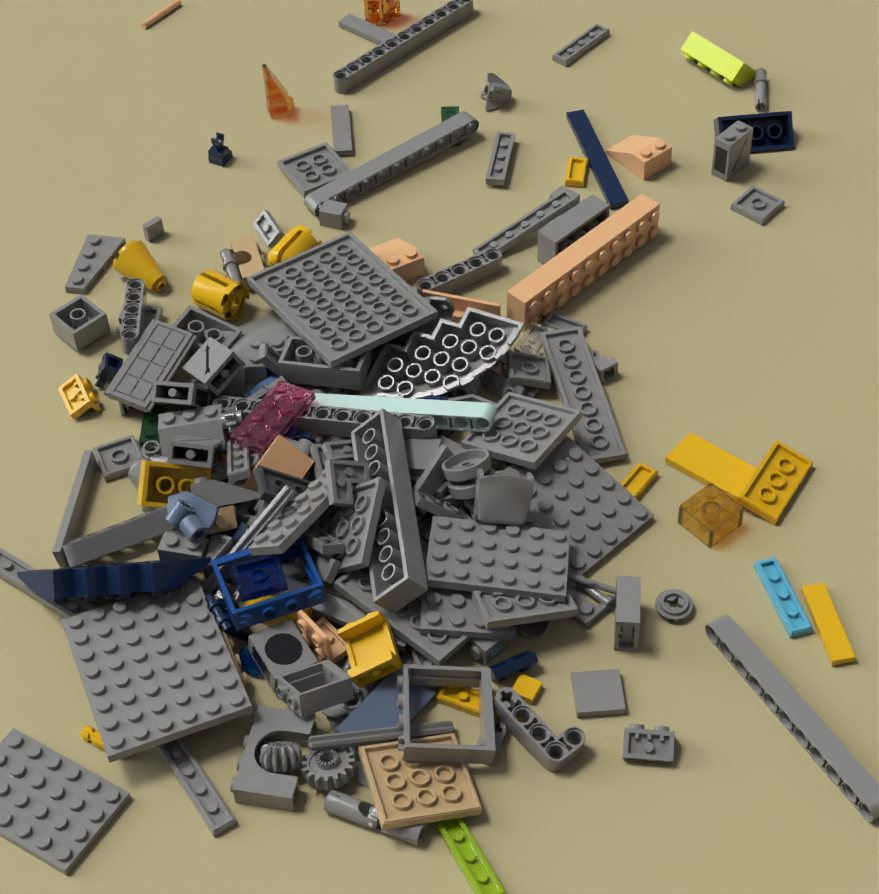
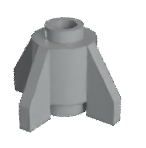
[480,73,512,110]

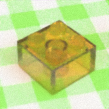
[678,483,744,548]

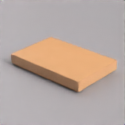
[241,435,314,501]

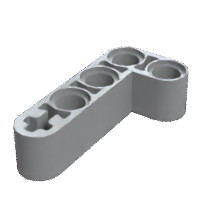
[493,687,586,772]

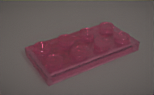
[230,380,316,454]

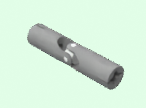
[324,789,426,845]

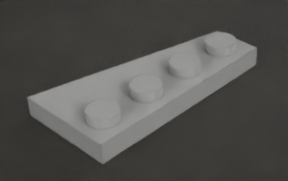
[65,234,126,294]

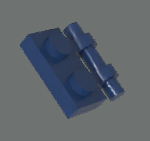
[205,594,253,641]

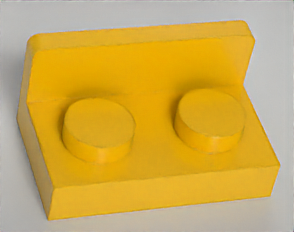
[58,374,101,419]

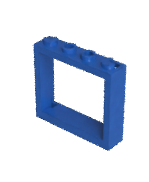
[210,536,327,631]

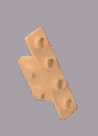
[422,289,501,323]

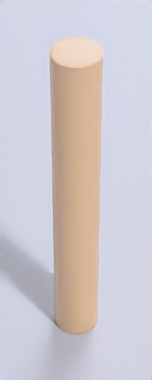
[141,0,181,29]

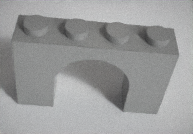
[230,705,317,812]

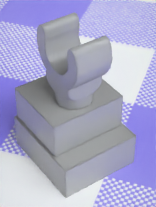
[592,350,618,384]

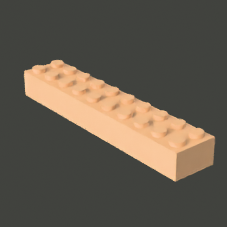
[507,194,660,333]

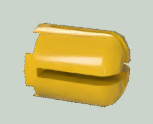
[268,225,322,267]
[191,270,249,321]

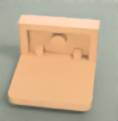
[297,610,348,664]

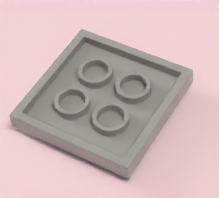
[277,142,352,198]

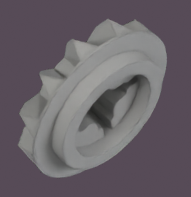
[655,589,693,622]

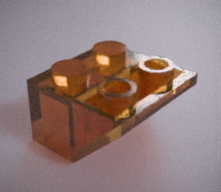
[364,0,401,26]

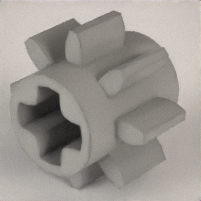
[220,406,246,433]

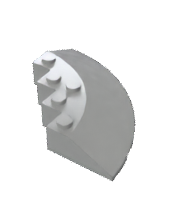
[359,307,525,399]
[187,312,300,401]

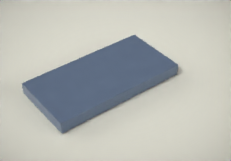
[335,668,436,751]

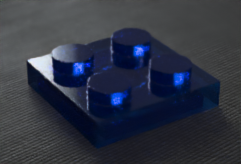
[231,554,288,602]

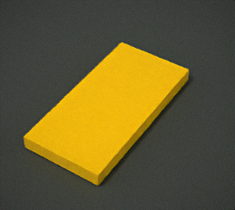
[665,432,757,502]
[736,440,814,525]

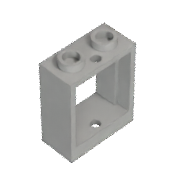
[614,576,641,651]
[276,659,354,717]

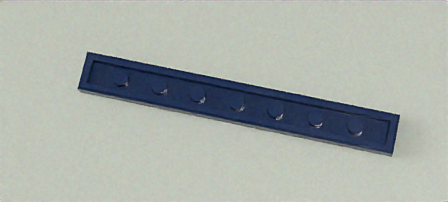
[566,109,629,209]

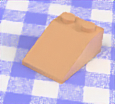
[605,135,672,180]
[369,238,425,282]

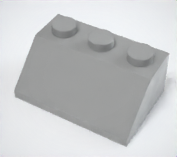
[158,404,228,457]

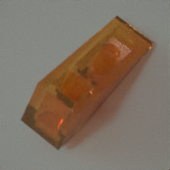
[262,64,294,119]

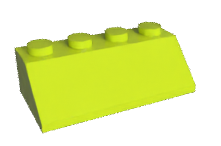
[680,31,759,86]

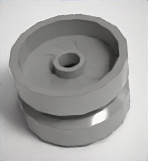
[442,448,496,500]

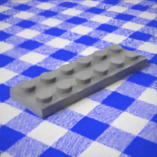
[248,469,329,556]

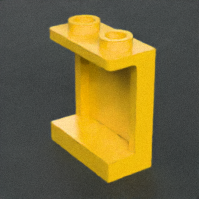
[337,611,403,688]

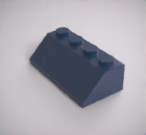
[714,111,795,152]

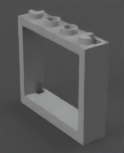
[397,664,496,764]

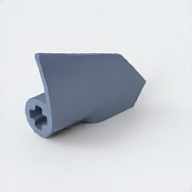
[165,491,219,543]

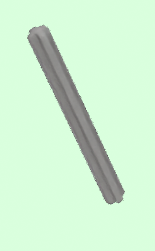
[201,485,295,595]
[308,720,454,751]

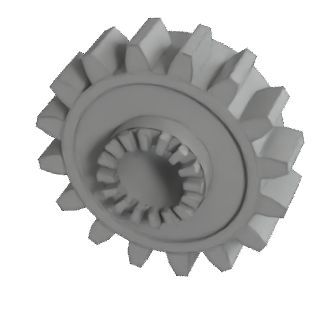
[300,747,357,790]

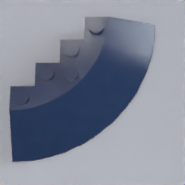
[17,557,211,603]

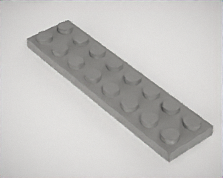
[540,326,626,464]

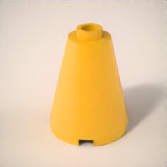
[113,240,167,292]

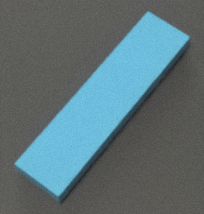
[754,557,813,639]

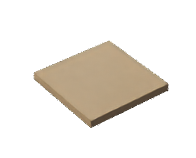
[358,733,482,830]

